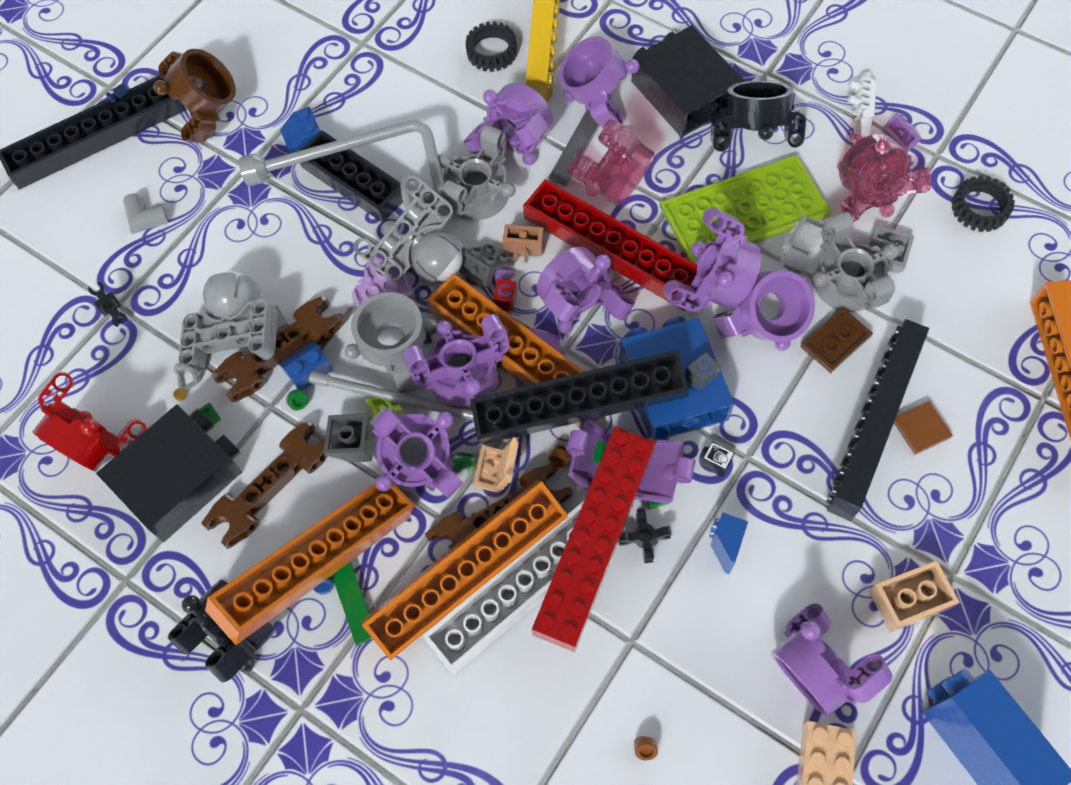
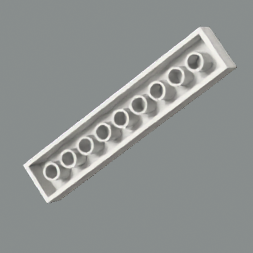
[423,501,584,676]

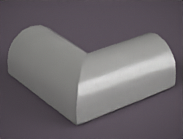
[123,194,169,234]
[869,225,914,273]

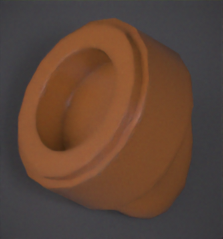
[548,444,570,467]
[634,736,658,761]

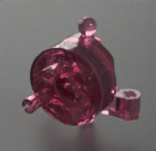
[837,131,931,222]

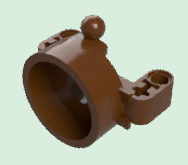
[153,49,236,143]

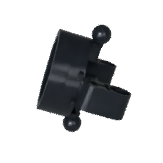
[710,81,806,152]
[168,579,276,682]

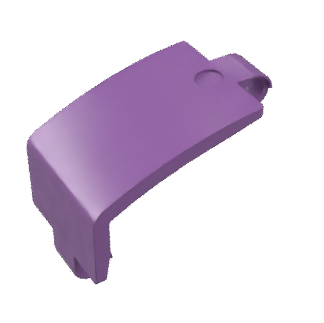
[566,420,696,503]

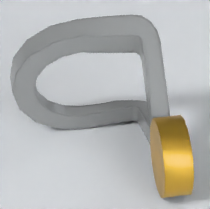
[173,363,200,401]

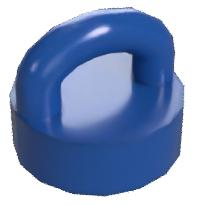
[313,576,334,595]

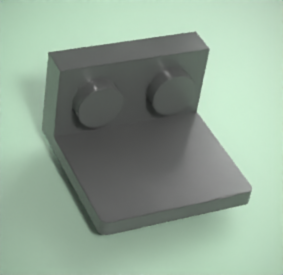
[458,244,515,288]

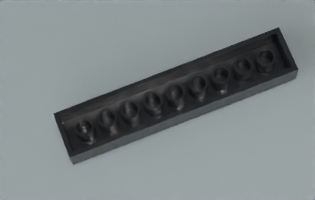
[0,75,186,190]
[826,319,930,521]
[470,350,690,445]

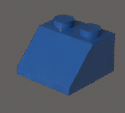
[280,106,320,153]
[278,341,333,391]
[709,512,748,574]

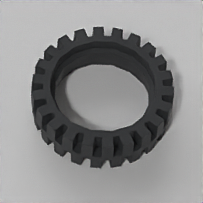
[465,21,517,72]
[951,176,1015,232]

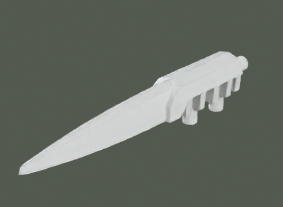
[847,72,876,190]

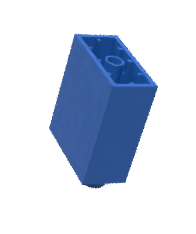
[619,317,734,440]
[922,668,1071,785]

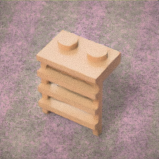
[472,437,519,494]

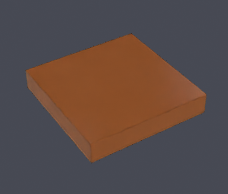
[894,401,953,455]

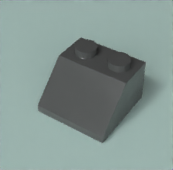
[323,413,375,462]

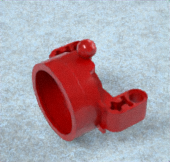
[32,371,147,472]

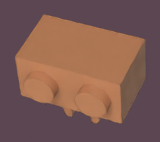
[502,224,544,263]

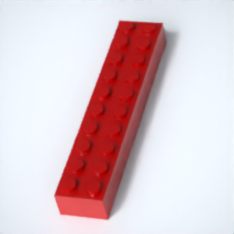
[523,179,697,311]
[531,427,656,653]

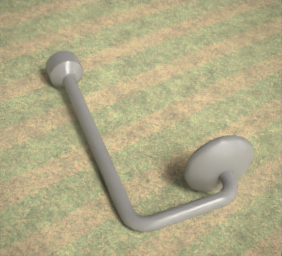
[239,120,444,227]

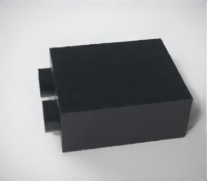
[631,25,745,138]
[96,404,242,542]

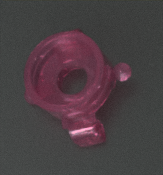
[567,119,655,206]

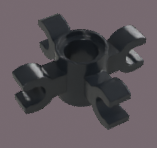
[87,280,128,327]
[619,508,672,564]

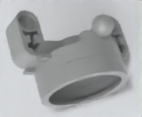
[438,124,516,220]
[811,212,898,312]
[345,292,438,393]

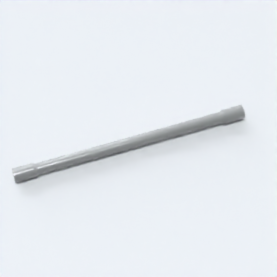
[309,371,474,421]

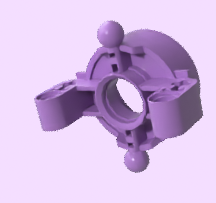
[558,36,640,131]
[464,83,553,166]
[663,207,761,312]
[537,247,635,334]
[713,270,815,351]
[403,314,509,406]
[369,407,463,499]
[771,603,893,717]

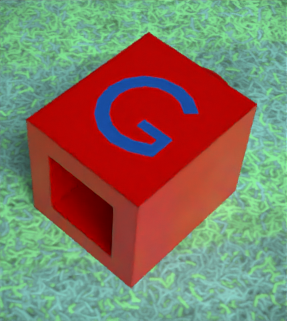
[493,279,517,311]

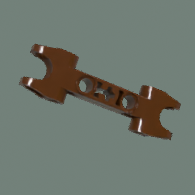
[211,295,346,403]
[201,420,327,549]
[425,463,573,557]

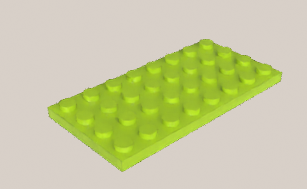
[660,155,832,264]

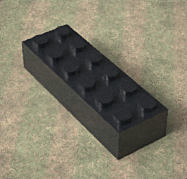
[299,130,403,223]

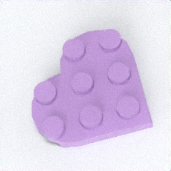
[352,254,416,307]

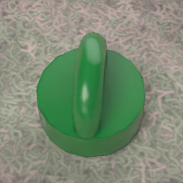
[286,389,308,411]

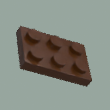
[800,307,873,374]

